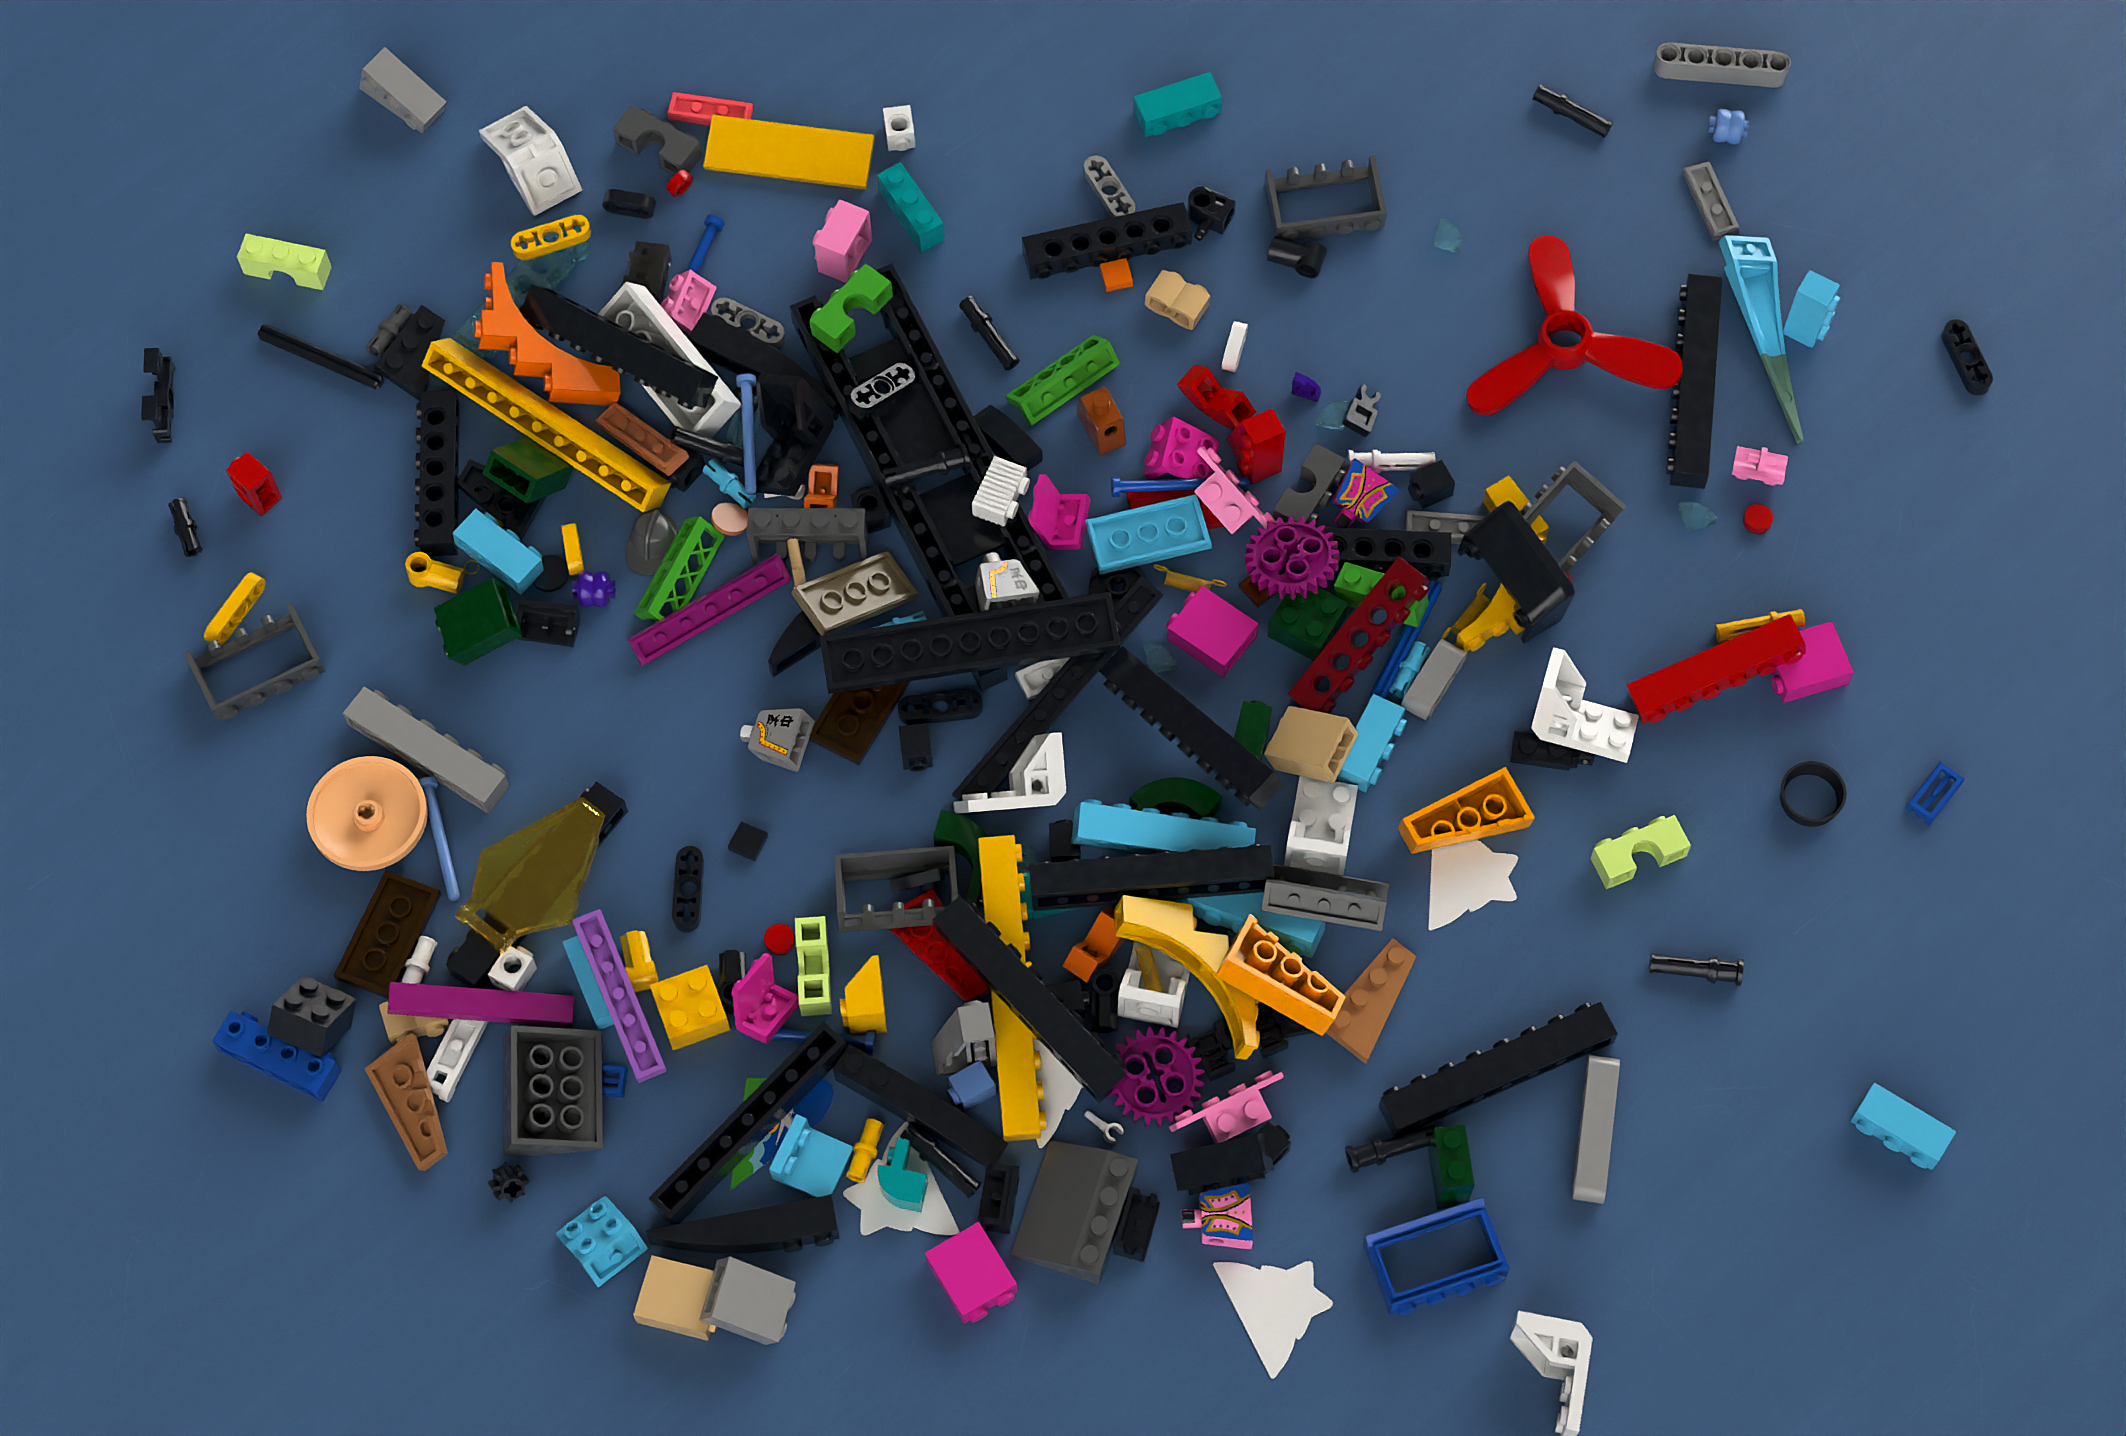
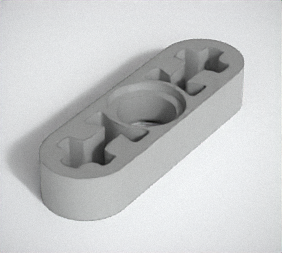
[1084,155,1136,218]
[711,297,785,349]

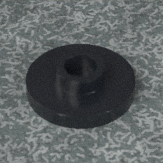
[533,555,569,592]

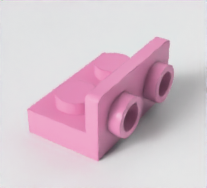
[660,270,717,334]

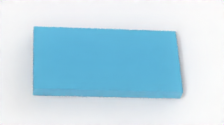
[1085,494,1212,575]

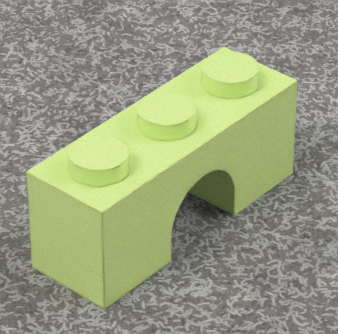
[237,234,332,290]
[1590,815,1691,889]
[795,916,832,1016]

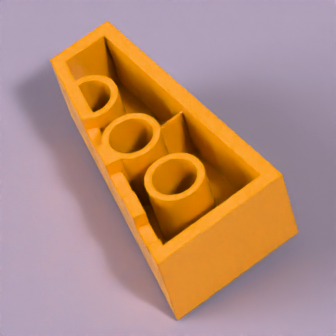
[1397,767,1535,854]
[1215,914,1346,1036]

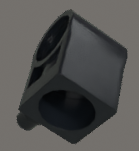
[1188,186,1236,241]

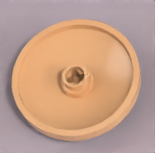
[306,756,428,871]

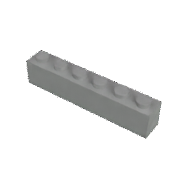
[342,687,510,814]

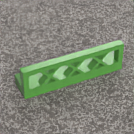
[1005,334,1120,426]
[633,516,725,622]

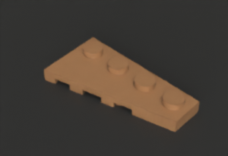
[1325,938,1417,1064]
[364,1034,448,1171]

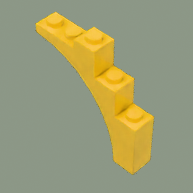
[1455,475,1549,652]
[1114,895,1260,1060]

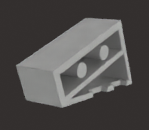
[359,47,447,134]
[931,1001,997,1077]

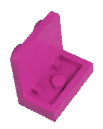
[1143,417,1219,480]
[1028,474,1091,550]
[731,953,799,1044]

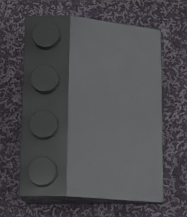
[503,1026,603,1156]
[1010,1140,1138,1285]

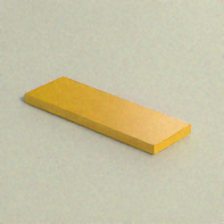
[703,115,875,190]

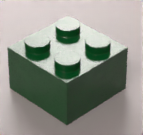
[1267,587,1348,661]

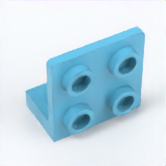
[769,1114,853,1198]
[556,1196,648,1288]

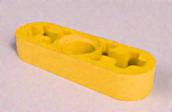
[511,215,591,260]
[204,572,266,646]

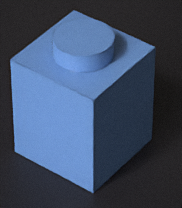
[946,1060,996,1112]

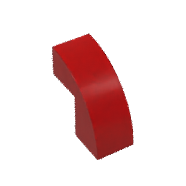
[1176,365,1256,430]

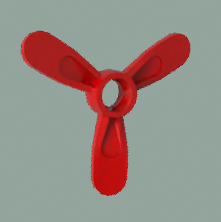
[1466,235,1683,415]

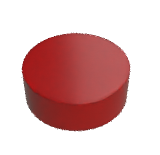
[666,170,693,197]
[1743,504,1773,534]
[764,923,795,955]

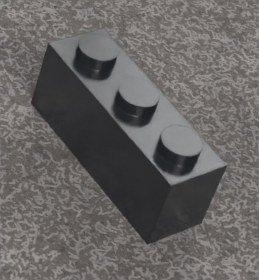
[1170,1133,1274,1196]

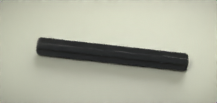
[258,324,384,390]

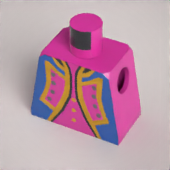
[1332,458,1400,528]

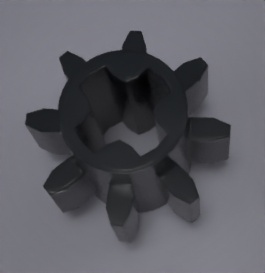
[488,1162,529,1203]

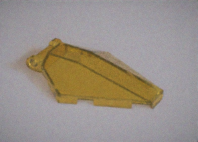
[455,797,606,954]

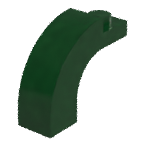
[1129,777,1222,820]
[933,810,988,909]

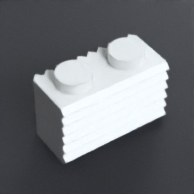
[972,456,1030,526]

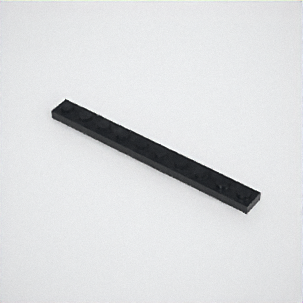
[952,576,1163,814]

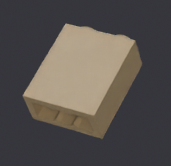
[1264,706,1359,783]
[633,1255,718,1341]

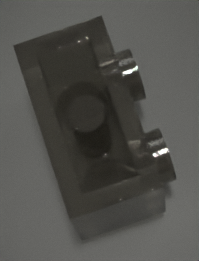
[622,241,672,305]

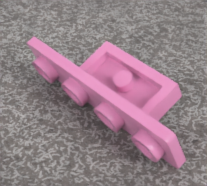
[1194,447,1277,534]
[1169,1070,1284,1144]

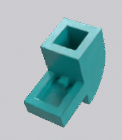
[877,1138,928,1212]

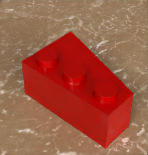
[1225,408,1286,485]

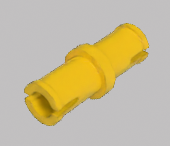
[846,1118,885,1183]

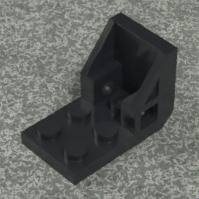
[755,374,834,497]

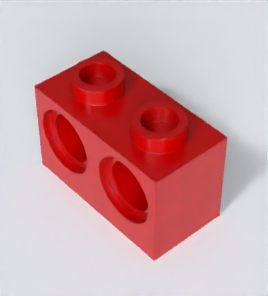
[226,451,282,517]

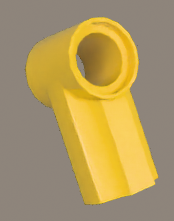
[405,552,465,594]
[620,930,659,993]

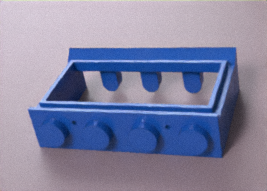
[1363,1197,1510,1316]

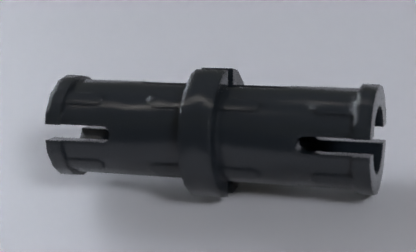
[168,498,203,557]

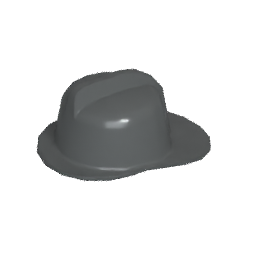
[626,509,678,575]

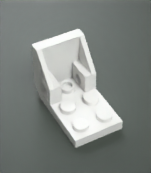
[479,106,582,216]
[1531,647,1639,763]
[953,732,1066,813]
[1284,776,1358,875]
[1118,941,1190,1028]
[1510,1311,1593,1436]

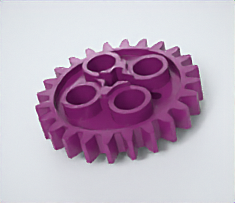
[1244,516,1340,600]
[1108,1027,1204,1128]

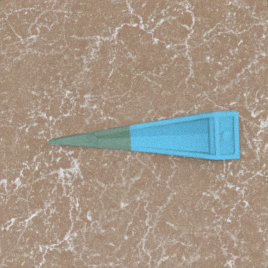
[1718,235,1803,445]

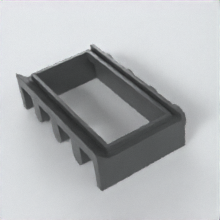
[1264,155,1387,241]
[1520,461,1626,574]
[747,508,869,565]
[184,603,325,721]
[834,846,958,933]

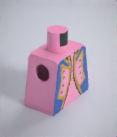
[1182,1183,1253,1249]

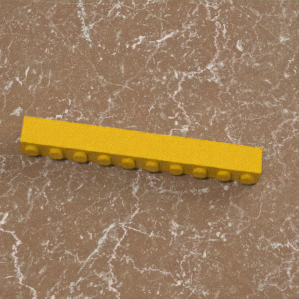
[422,338,671,513]
[978,835,1046,1142]

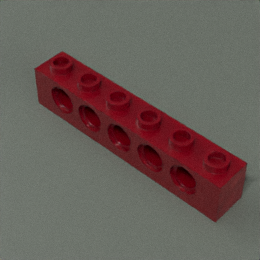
[1288,556,1431,714]

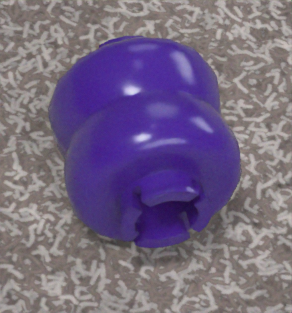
[572,571,616,608]

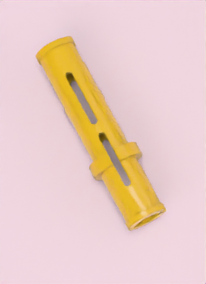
[1715,609,1805,642]

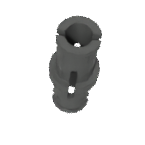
[366,304,413,357]

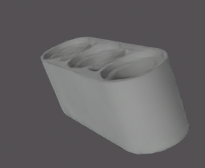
[1401,639,1468,721]

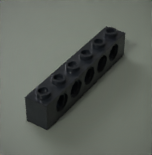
[1022,202,1192,280]
[414,390,460,557]
[1287,527,1452,578]

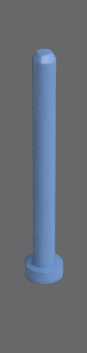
[736,374,757,494]
[418,777,460,901]

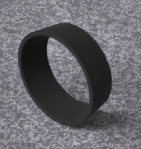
[1780,761,1847,827]

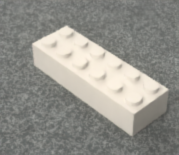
[599,282,742,438]

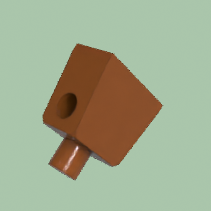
[1077,387,1126,456]

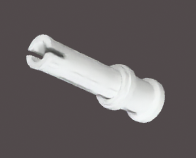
[1348,450,1435,474]

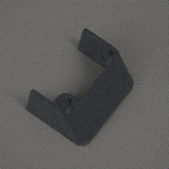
[1457,501,1575,643]

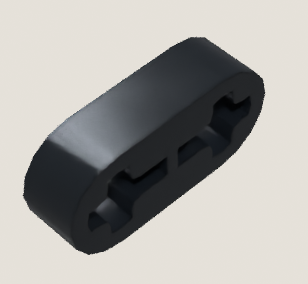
[602,189,656,219]

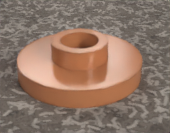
[711,503,748,536]

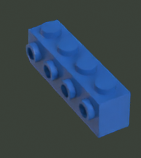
[212,1010,342,1102]

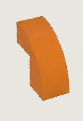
[804,463,840,508]
[1062,905,1126,983]

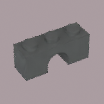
[613,105,702,175]
[1273,443,1346,524]

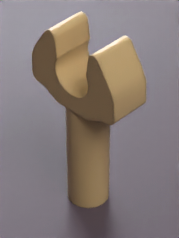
[787,539,806,587]

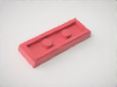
[667,92,753,126]

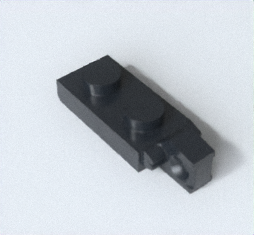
[1510,731,1595,771]

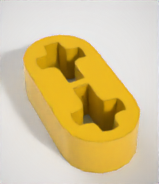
[561,523,584,576]

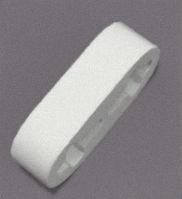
[1222,321,1248,373]

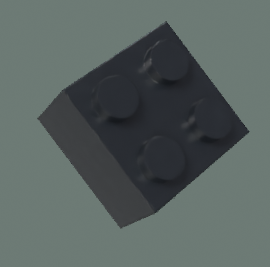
[267,976,356,1057]

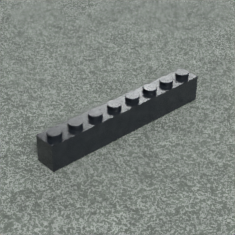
[1666,274,1722,489]
[520,284,718,410]
[1099,646,1284,811]
[446,781,628,989]
[1029,844,1274,911]
[932,896,1127,1104]
[1378,1002,1618,1137]
[648,1022,847,1225]

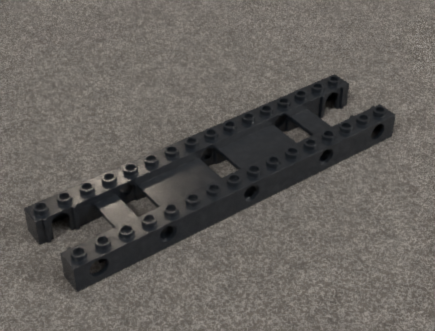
[790,264,1069,691]

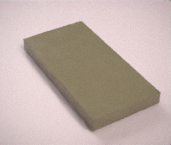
[791,550,919,636]

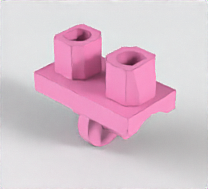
[1731,446,1788,486]

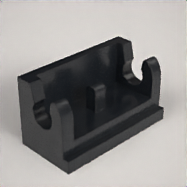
[516,599,580,647]
[977,1163,1020,1234]
[1114,1187,1160,1262]

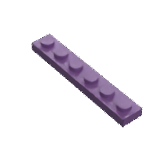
[572,909,667,1083]

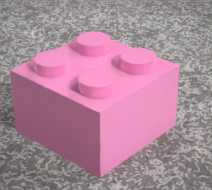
[813,199,872,283]

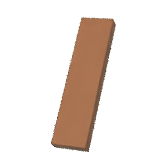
[595,402,689,476]

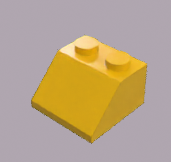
[840,955,887,1035]

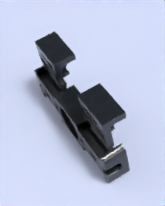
[141,348,175,443]
[1186,1005,1289,1082]

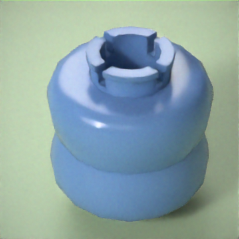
[1708,109,1749,145]

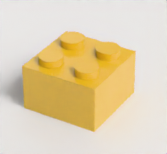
[650,965,730,1051]

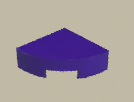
[1291,372,1321,401]

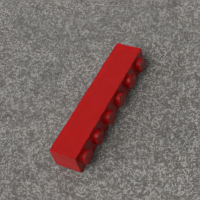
[1627,614,1806,724]

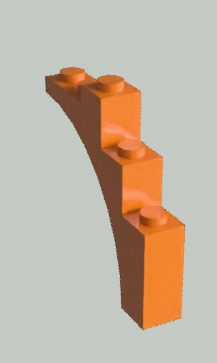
[473,262,621,406]

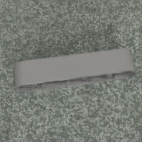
[1653,42,1791,88]
[1572,1055,1620,1204]

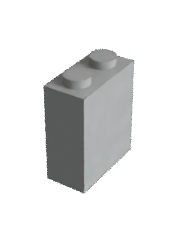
[699,1256,796,1345]

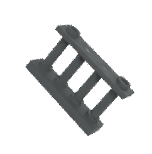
[1261,864,1389,931]

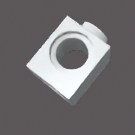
[883,105,915,151]
[488,944,537,992]

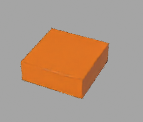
[1100,258,1133,292]

